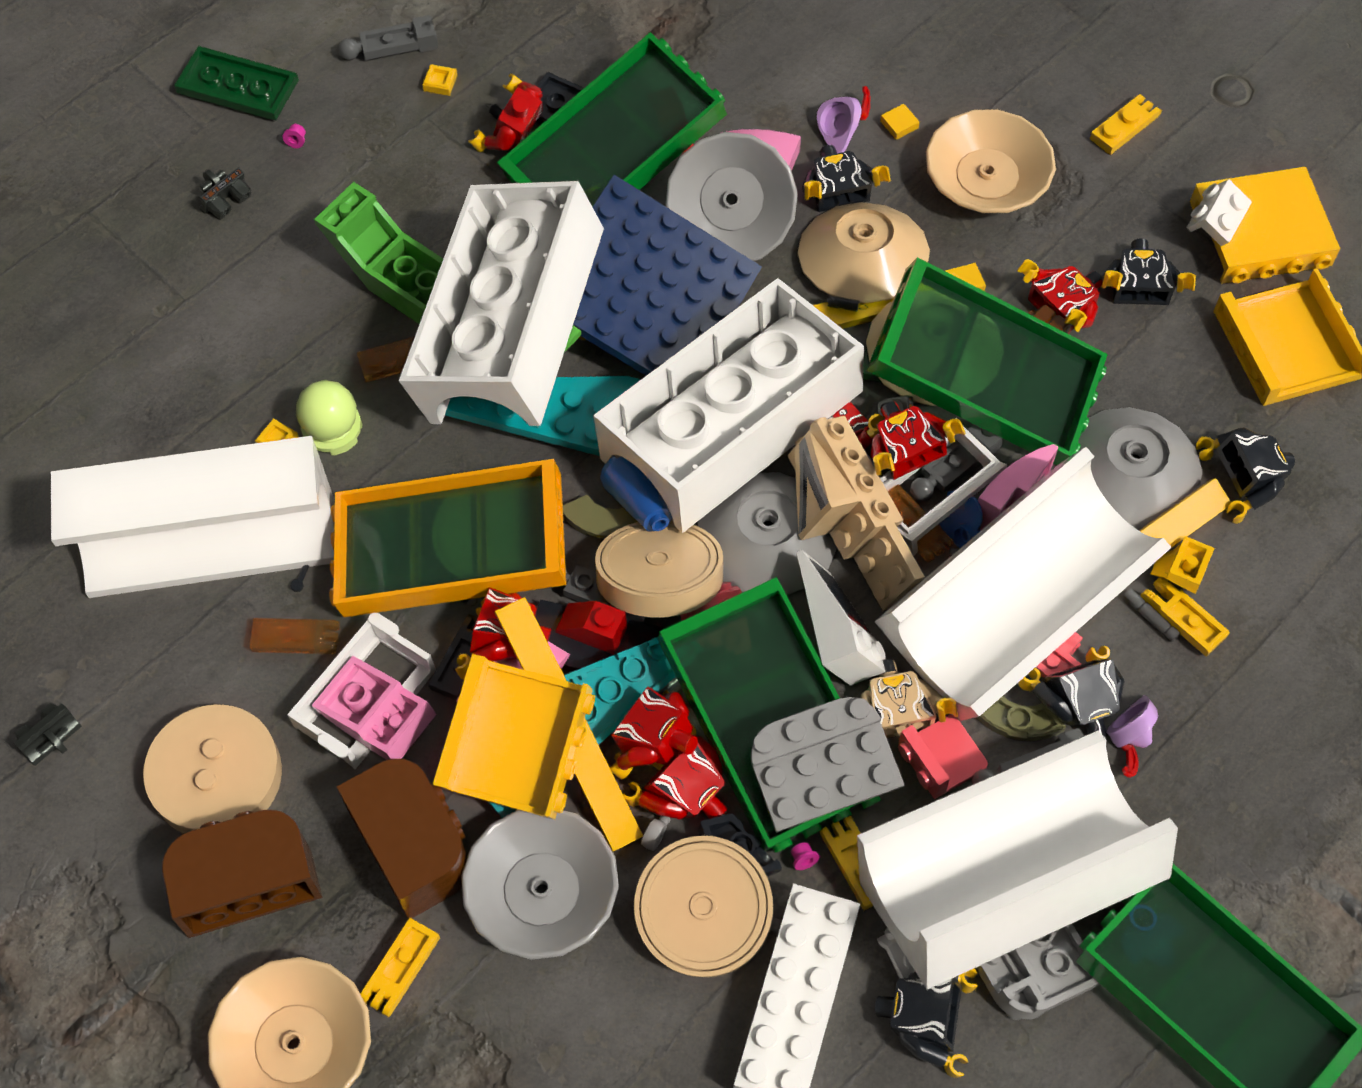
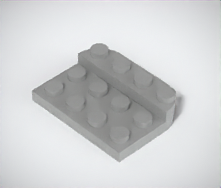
[751,697,905,833]
[976,923,1101,1020]

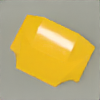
[1150,536,1214,594]

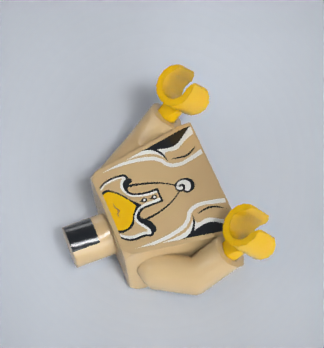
[860,660,958,738]

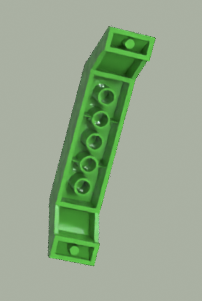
[314,182,581,353]

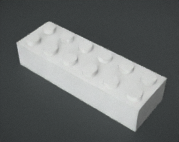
[734,884,860,1088]

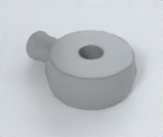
[641,816,671,851]

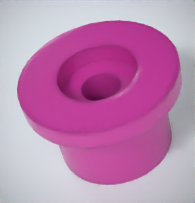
[283,124,306,148]
[791,842,819,870]

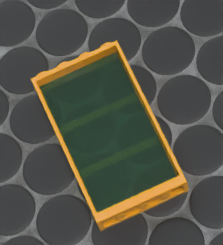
[329,459,566,617]

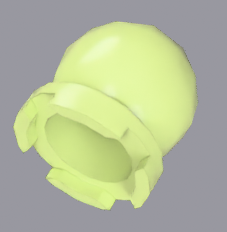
[296,380,362,455]

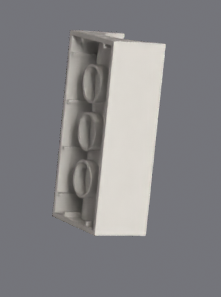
[399,181,604,426]
[593,278,864,533]
[51,436,335,598]
[874,447,1172,721]
[857,730,1178,990]

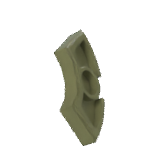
[563,495,637,539]
[976,696,1066,741]

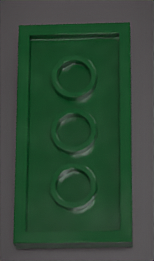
[174,46,299,121]

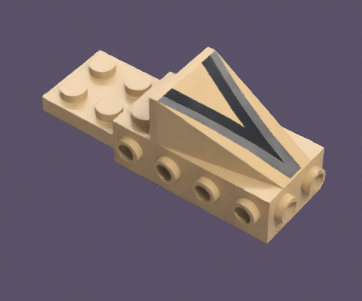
[787,416,925,611]

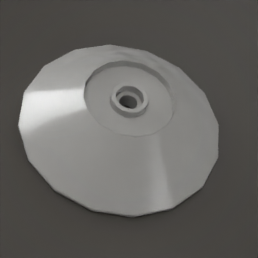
[665,132,798,261]
[1078,407,1202,529]
[698,472,837,595]
[461,810,619,960]

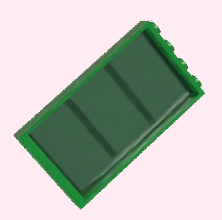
[497,32,727,207]
[866,257,1108,465]
[657,577,881,853]
[1076,864,1362,1088]

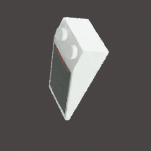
[797,550,885,686]

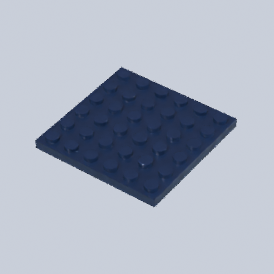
[573,175,762,376]

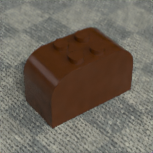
[337,759,467,920]
[163,810,323,938]

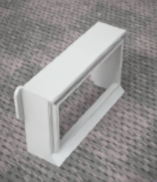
[880,418,1007,556]
[288,613,436,770]

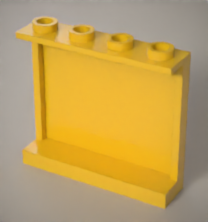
[1190,167,1340,284]
[1213,268,1362,406]
[433,654,595,820]

